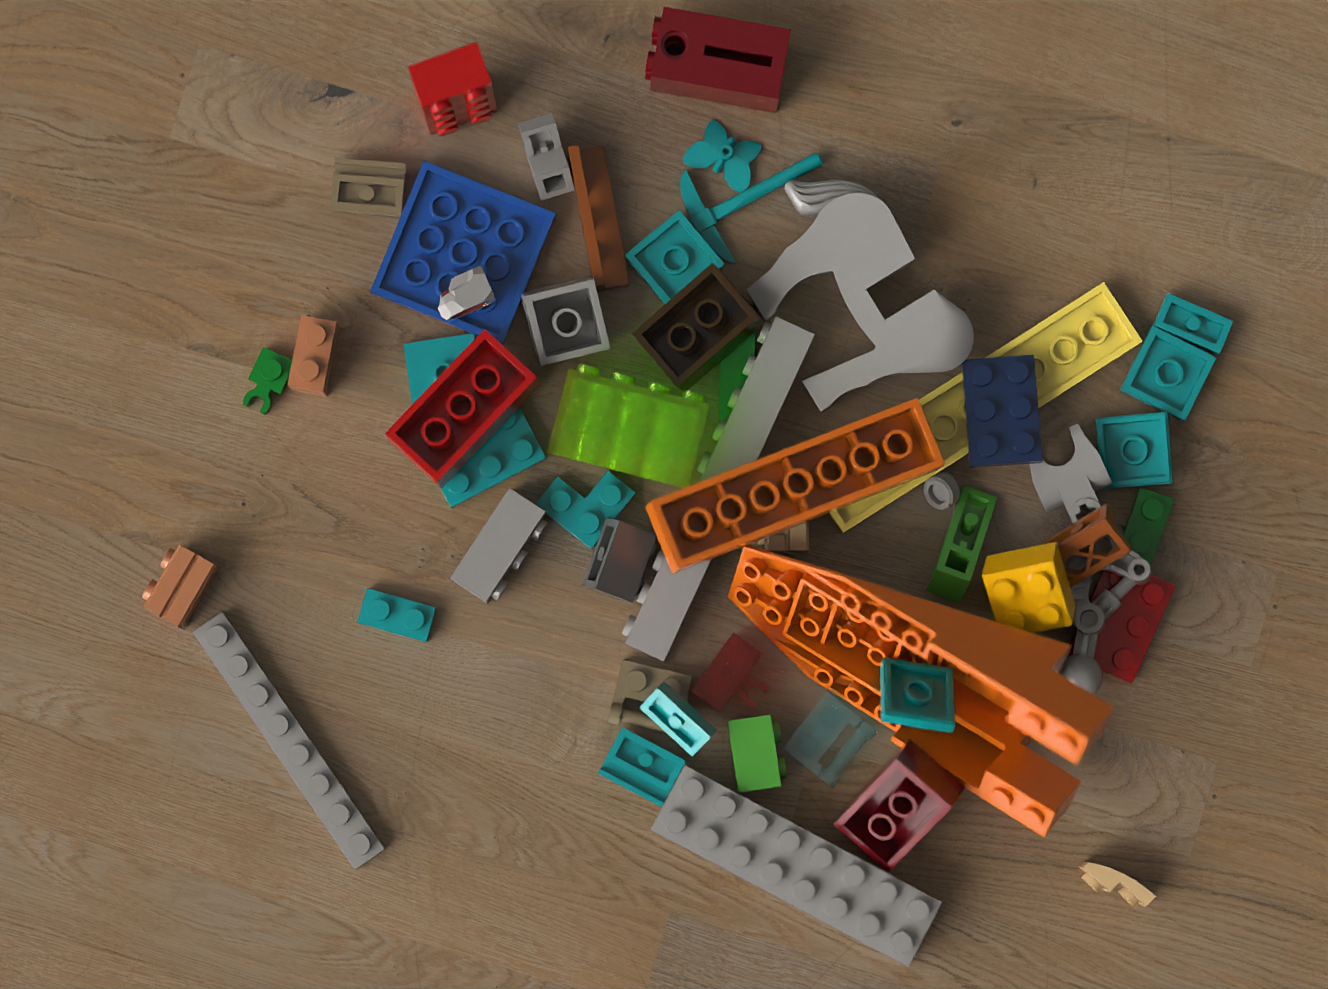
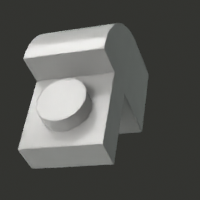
[518,113,575,201]

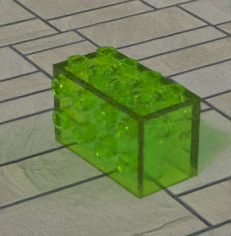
[547,363,710,488]

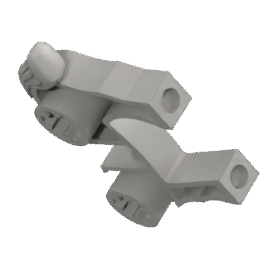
[746,179,974,412]

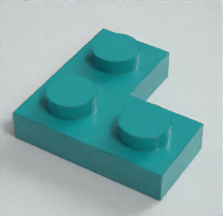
[535,471,636,550]

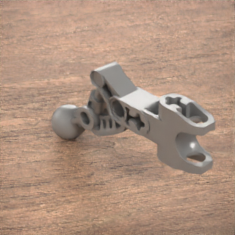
[1029,424,1151,694]

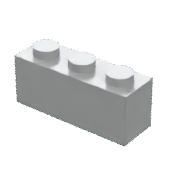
[450,488,548,604]

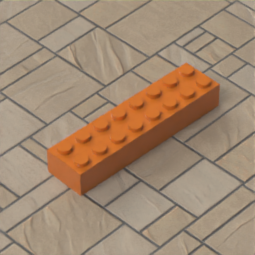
[645,398,945,575]

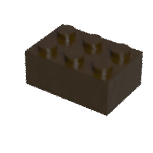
[632,263,765,392]

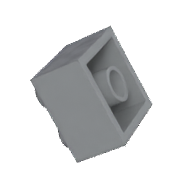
[521,276,610,366]

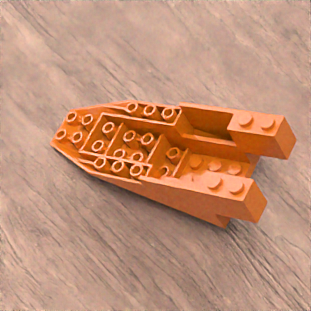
[728,545,1114,837]

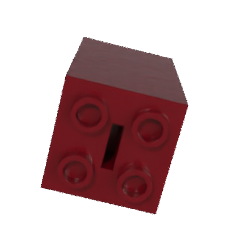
[645,7,791,113]

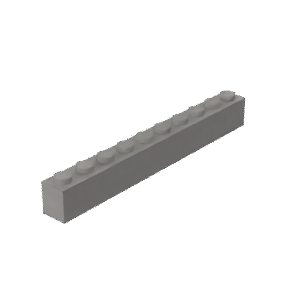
[622,317,815,662]

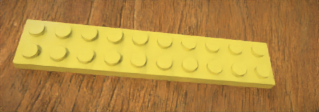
[829,282,1143,534]

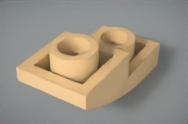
[1079,862,1156,907]

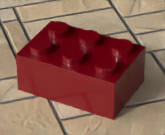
[833,739,965,872]

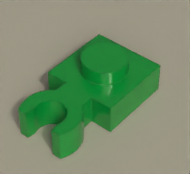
[243,347,292,415]

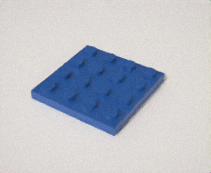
[370,161,556,345]

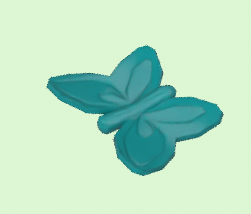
[682,120,761,193]

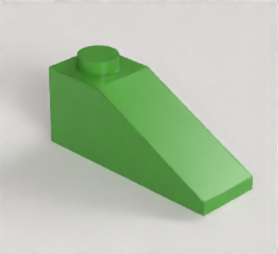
[926,485,998,603]

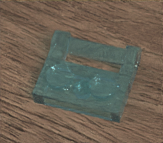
[782,691,877,788]

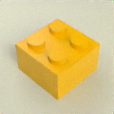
[982,542,1076,633]

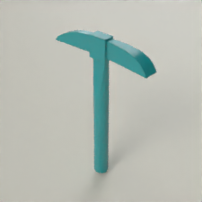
[680,153,823,263]

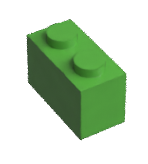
[727,715,787,793]

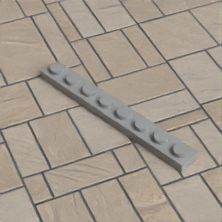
[193,612,386,870]

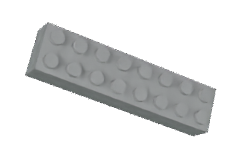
[650,765,942,967]

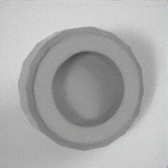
[923,471,960,510]

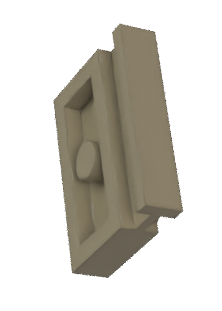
[330,158,407,217]

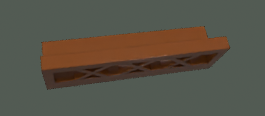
[568,145,630,292]
[1037,503,1131,587]

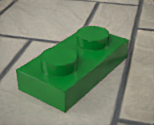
[1122,487,1174,566]

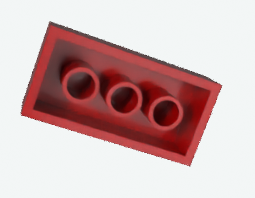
[407,42,497,136]
[385,329,540,489]

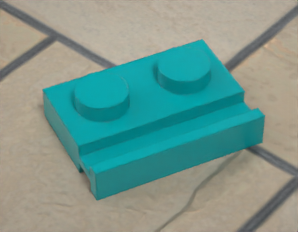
[598,727,686,807]

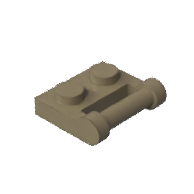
[608,660,692,737]

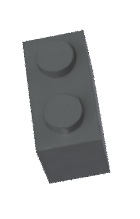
[582,518,657,603]

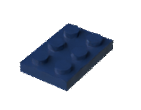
[962,355,1043,468]

